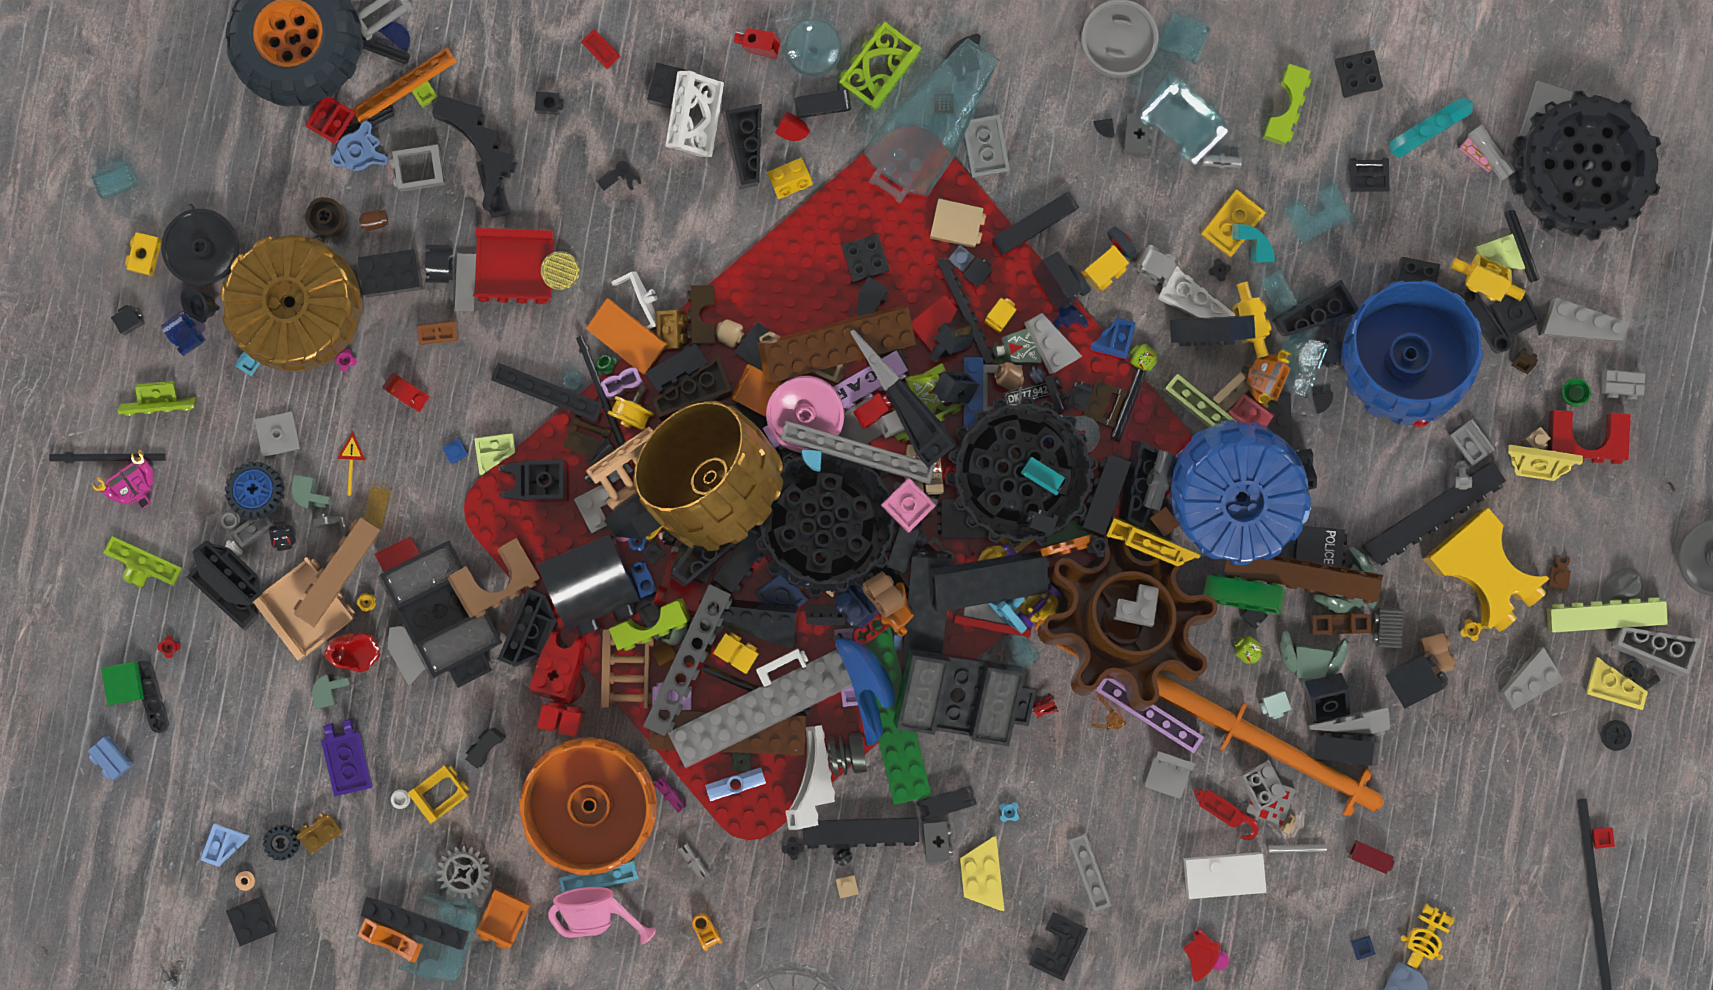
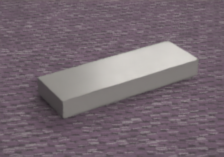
[455,253,476,312]

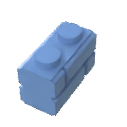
[87,736,134,781]

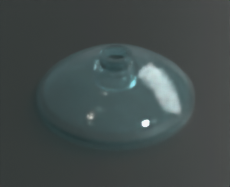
[785,19,842,77]

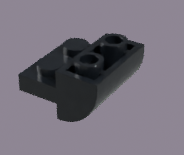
[930,318,973,362]

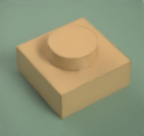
[836,875,859,898]

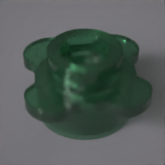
[732,752,751,772]

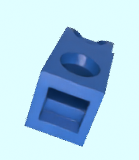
[630,560,658,600]

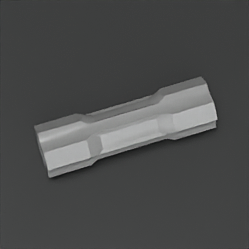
[1468,125,1516,181]

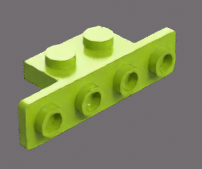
[117,381,197,416]

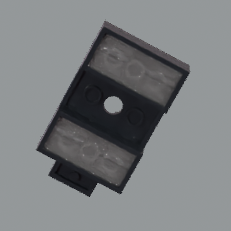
[378,540,502,688]
[893,649,1037,746]

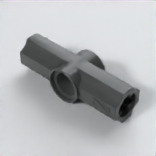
[1143,450,1176,511]

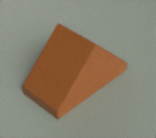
[652,642,684,679]

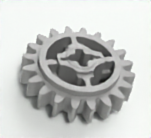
[436,845,491,900]

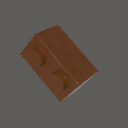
[1147,507,1179,537]

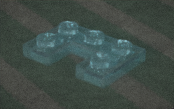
[1284,183,1353,244]
[975,634,1041,670]

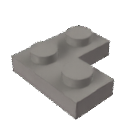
[1114,584,1159,627]

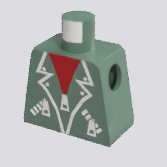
[994,329,1042,365]

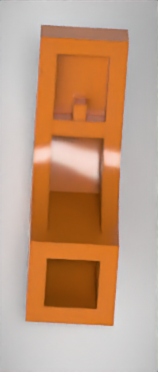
[358,918,423,963]

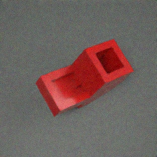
[382,372,430,412]

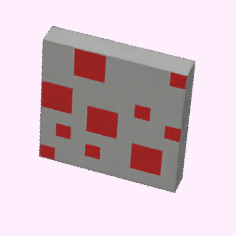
[1246,784,1296,826]

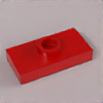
[581,29,621,70]

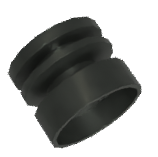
[827,732,867,777]

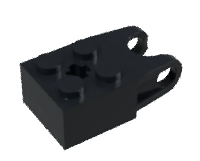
[499,460,567,502]

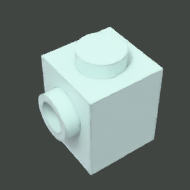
[1259,691,1292,719]

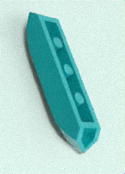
[1389,97,1473,158]

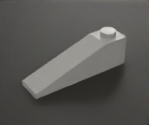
[1307,706,1390,736]

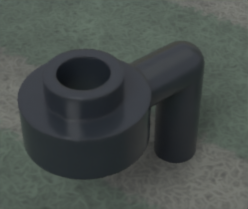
[1623,660,1660,690]

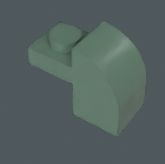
[292,475,333,509]
[312,674,353,709]

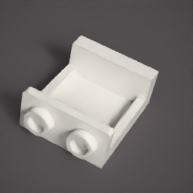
[756,648,809,687]

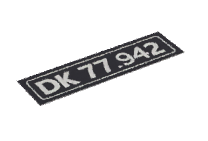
[1003,381,1050,404]

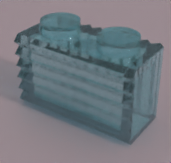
[91,161,139,199]

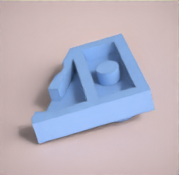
[201,823,250,867]

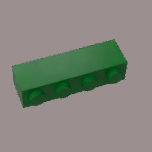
[1203,574,1286,615]

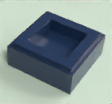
[1350,935,1376,960]

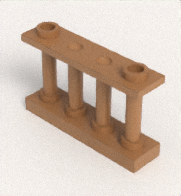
[601,630,654,708]

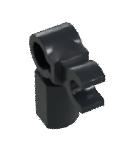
[596,161,642,191]

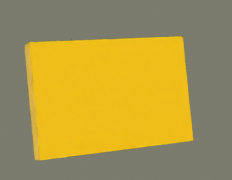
[1200,189,1266,258]

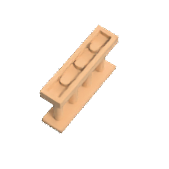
[585,427,653,512]

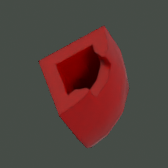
[775,111,810,141]

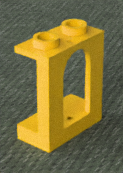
[407,764,470,824]

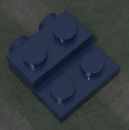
[834,576,879,629]

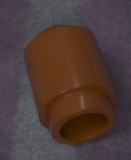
[359,209,389,232]

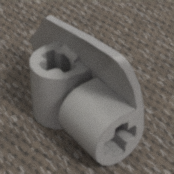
[387,626,426,685]

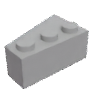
[1499,647,1564,710]

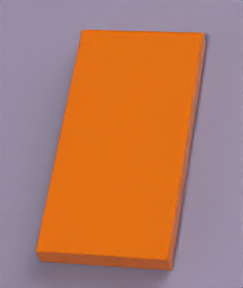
[586,298,667,375]

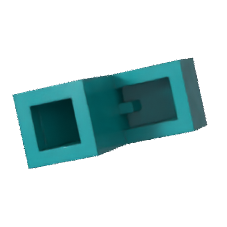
[1232,224,1275,262]

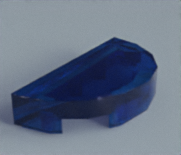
[378,22,411,52]

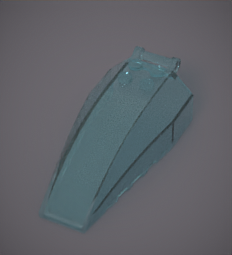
[864,38,999,203]

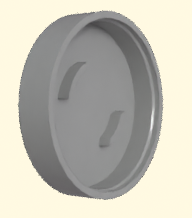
[1081,0,1159,78]

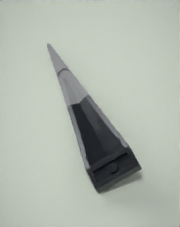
[851,330,957,468]

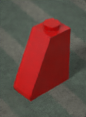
[911,295,957,354]

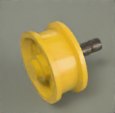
[607,384,654,430]

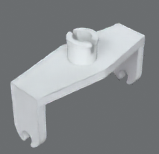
[611,272,657,330]

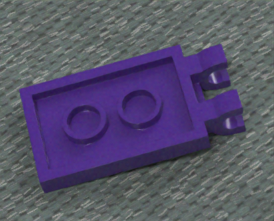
[321,719,373,796]

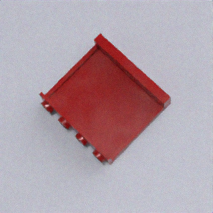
[473,228,554,304]

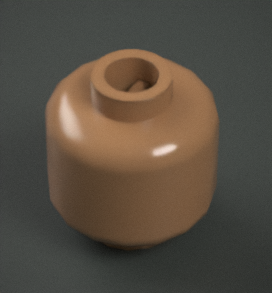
[994,362,1024,391]

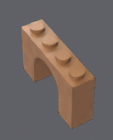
[447,538,540,618]

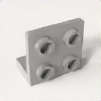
[1144,750,1195,799]

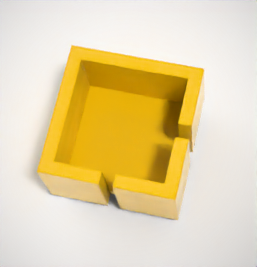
[713,632,759,674]

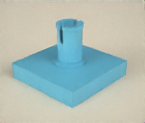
[988,597,1027,633]

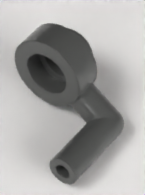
[311,514,348,538]

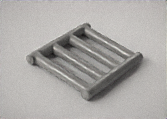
[350,0,414,40]

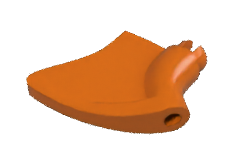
[881,582,914,636]

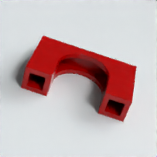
[1548,410,1631,464]

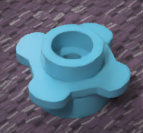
[999,802,1019,822]

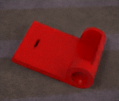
[653,551,716,618]

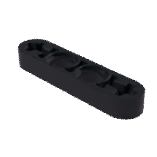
[138,660,169,733]

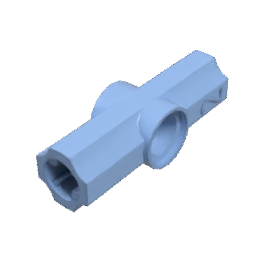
[706,767,766,801]

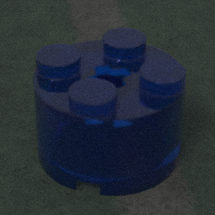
[161,311,206,356]

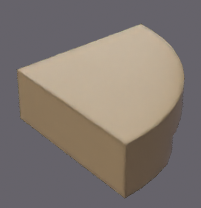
[1280,814,1296,835]

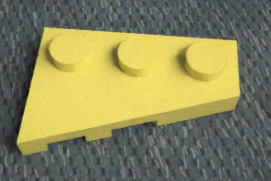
[1585,657,1648,710]

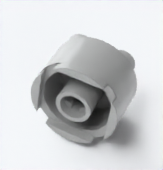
[1132,245,1177,287]

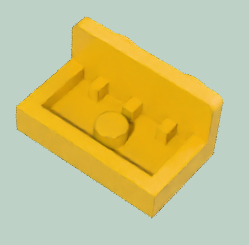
[767,157,813,199]

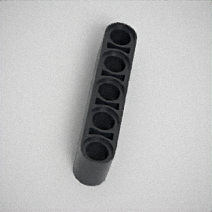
[992,191,1080,256]

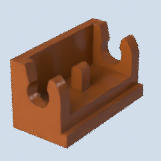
[417,320,459,345]

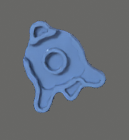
[331,120,388,171]

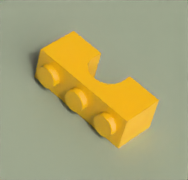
[985,298,1017,334]

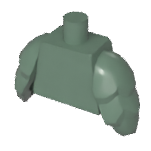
[1314,546,1379,613]
[1280,630,1349,689]

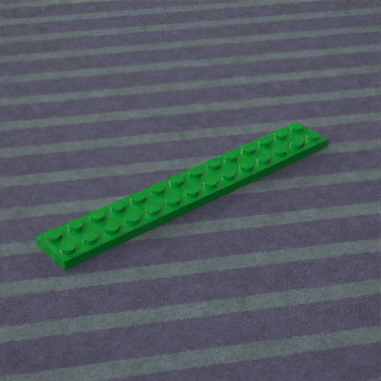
[850,541,931,805]

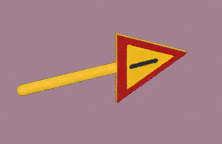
[337,432,366,496]

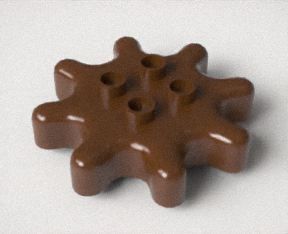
[1038,533,1217,711]

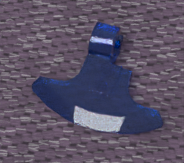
[1052,305,1088,330]

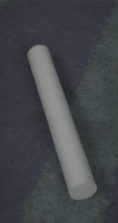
[1268,844,1327,853]

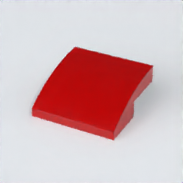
[305,97,356,145]
[374,536,420,572]

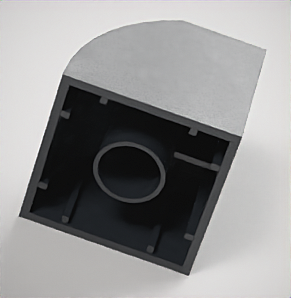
[536,534,642,637]

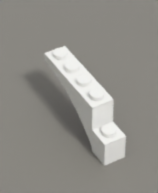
[786,725,835,830]

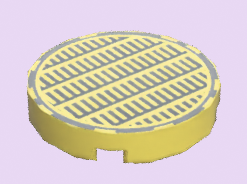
[541,251,579,290]

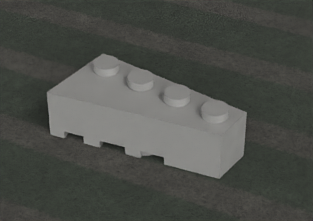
[1539,298,1629,343]

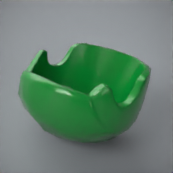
[1561,378,1591,407]

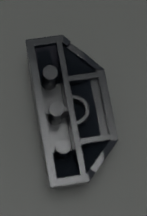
[604,494,661,540]
[193,540,262,606]
[498,588,557,667]

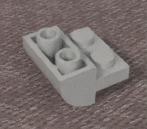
[1239,760,1287,811]

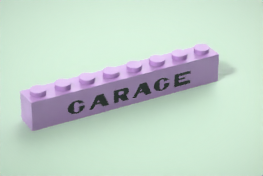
[763,351,908,450]

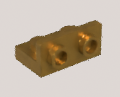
[656,310,688,350]
[295,813,343,855]

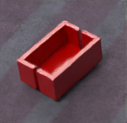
[537,700,586,737]

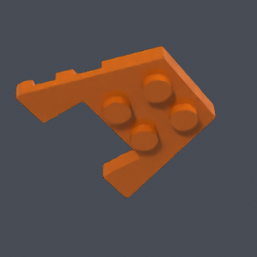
[1036,534,1092,558]

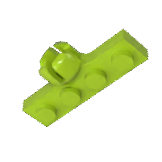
[103,536,183,587]

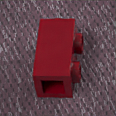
[1348,840,1395,874]

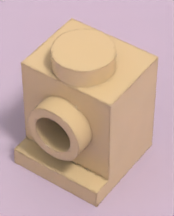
[1521,427,1551,450]

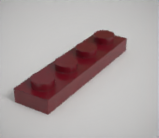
[1114,388,1159,462]

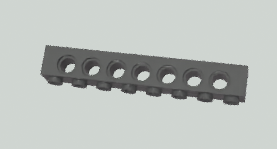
[644,584,733,736]

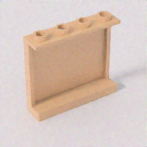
[253,557,356,661]

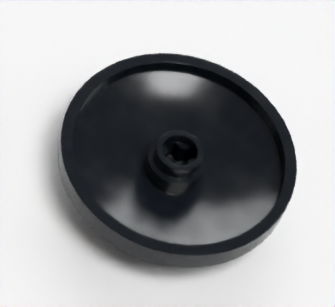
[161,208,240,286]

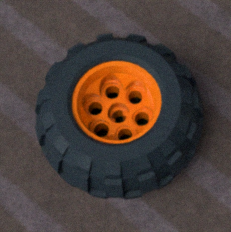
[225,0,363,107]

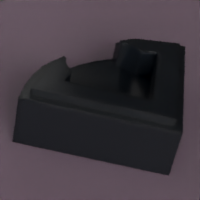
[1093,118,1115,138]
[1313,392,1333,414]

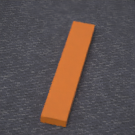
[352,47,457,124]

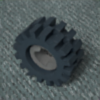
[263,825,300,861]

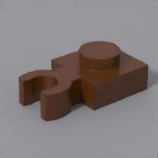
[1547,555,1571,590]

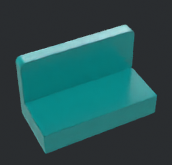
[1021,457,1065,495]

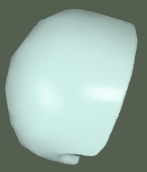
[662,626,688,646]

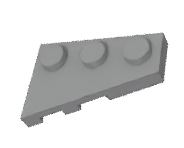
[1024,313,1082,374]

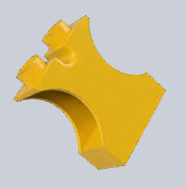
[1422,508,1549,632]

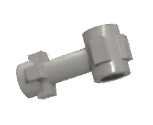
[1455,461,1472,489]

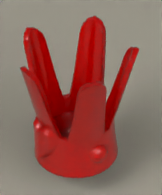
[1031,693,1059,718]

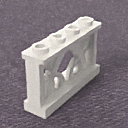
[665,71,724,157]

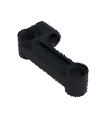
[1457,288,1511,354]

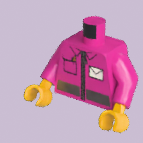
[92,450,154,509]

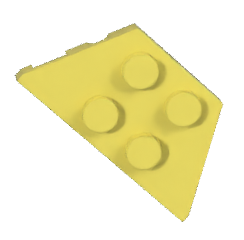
[1508,445,1583,481]
[960,836,1004,911]

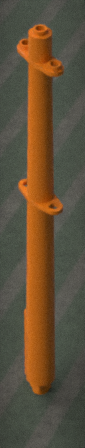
[1034,619,1384,816]

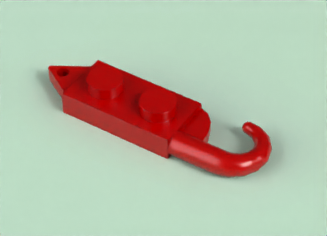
[1193,789,1259,840]

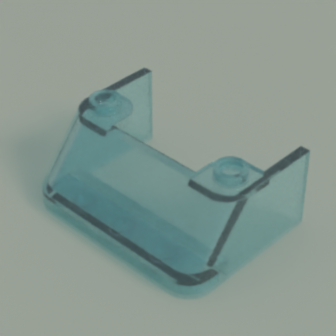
[398,892,479,982]

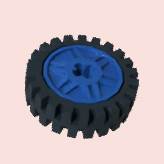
[225,461,285,520]

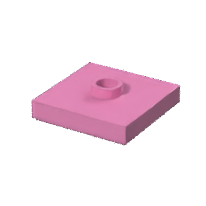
[881,478,936,533]

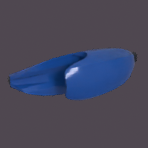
[833,633,895,746]

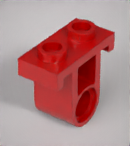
[853,393,895,429]

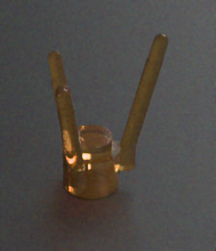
[1092,694,1126,730]

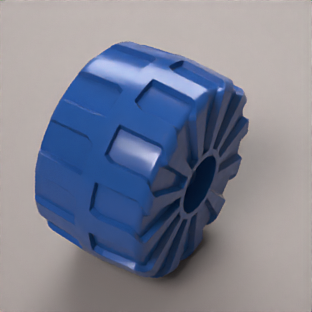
[1341,280,1483,425]
[1170,420,1311,565]

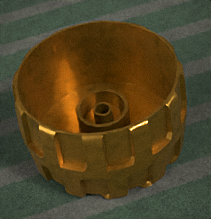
[220,234,364,372]
[634,401,783,551]

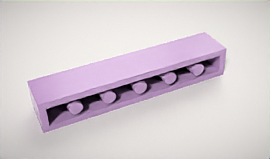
[1095,678,1204,753]

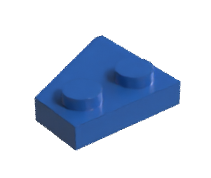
[1090,318,1136,359]

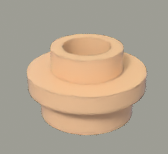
[235,871,255,891]

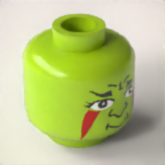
[1130,344,1159,372]
[1234,636,1263,664]

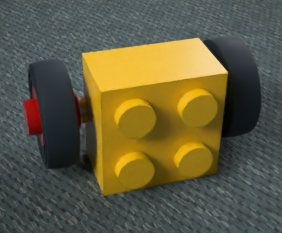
[1068,226,1136,296]

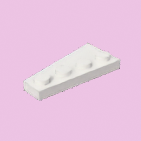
[1158,266,1235,318]

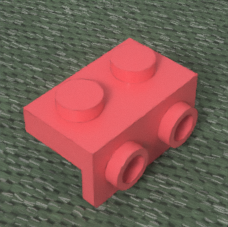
[1228,392,1276,427]

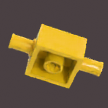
[1450,254,1525,302]
[1232,281,1271,359]

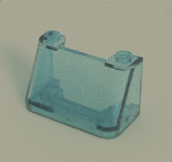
[1140,72,1228,163]

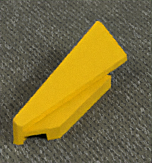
[1106,515,1200,566]

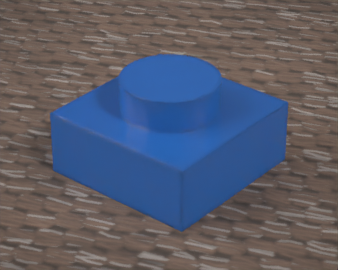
[442,438,469,465]

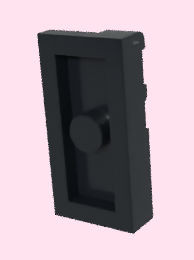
[1045,375,1074,414]

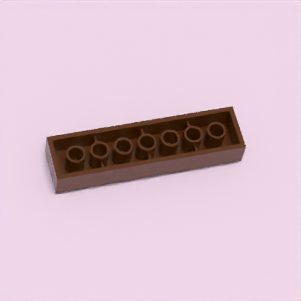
[757,305,916,383]
[649,710,806,755]

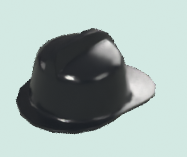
[180,287,220,323]

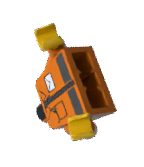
[1241,349,1291,408]

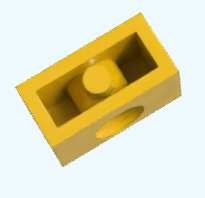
[125,232,162,277]

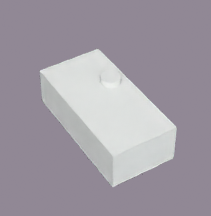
[1183,852,1266,899]

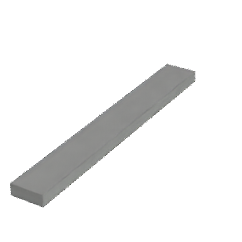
[780,421,935,484]

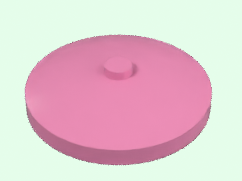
[766,376,845,453]

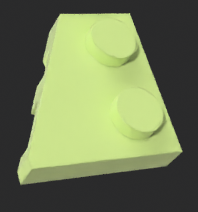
[1475,234,1525,270]
[474,433,516,475]

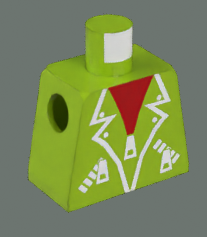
[905,372,943,409]

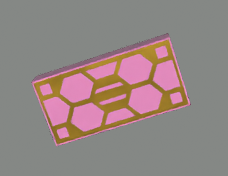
[1458,136,1492,172]

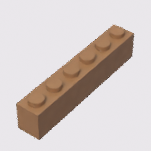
[293,518,380,628]

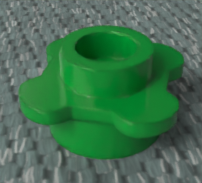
[596,355,617,375]

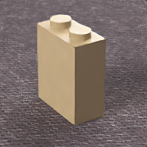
[930,199,986,248]

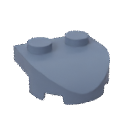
[1384,961,1429,990]

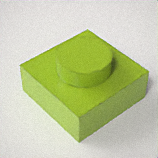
[412,81,437,108]

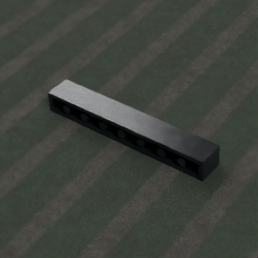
[1362,462,1506,566]

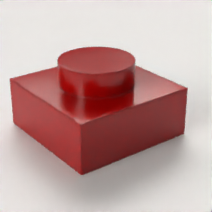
[1592,827,1615,849]

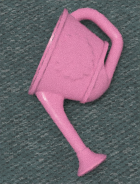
[548,887,656,944]

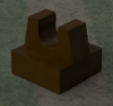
[1511,348,1538,375]

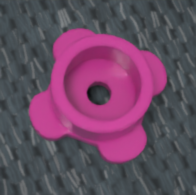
[335,349,357,372]

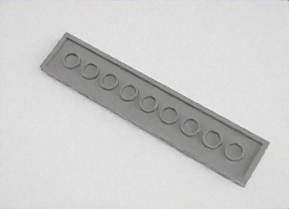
[668,649,853,768]

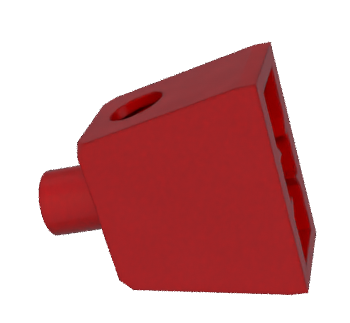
[734,28,781,60]

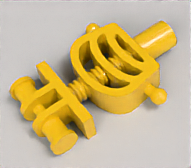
[1400,903,1455,969]

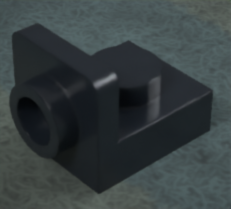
[1067,381,1093,412]

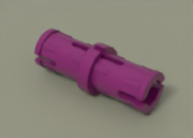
[654,776,687,813]

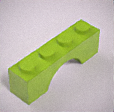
[1262,64,1312,146]
[609,598,691,651]

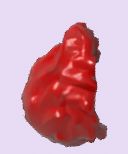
[324,633,380,673]

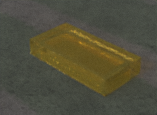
[364,487,391,528]

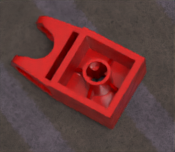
[529,629,585,704]

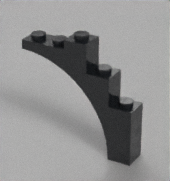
[432,95,518,212]

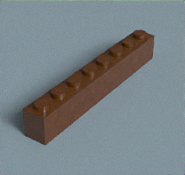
[1224,556,1383,603]

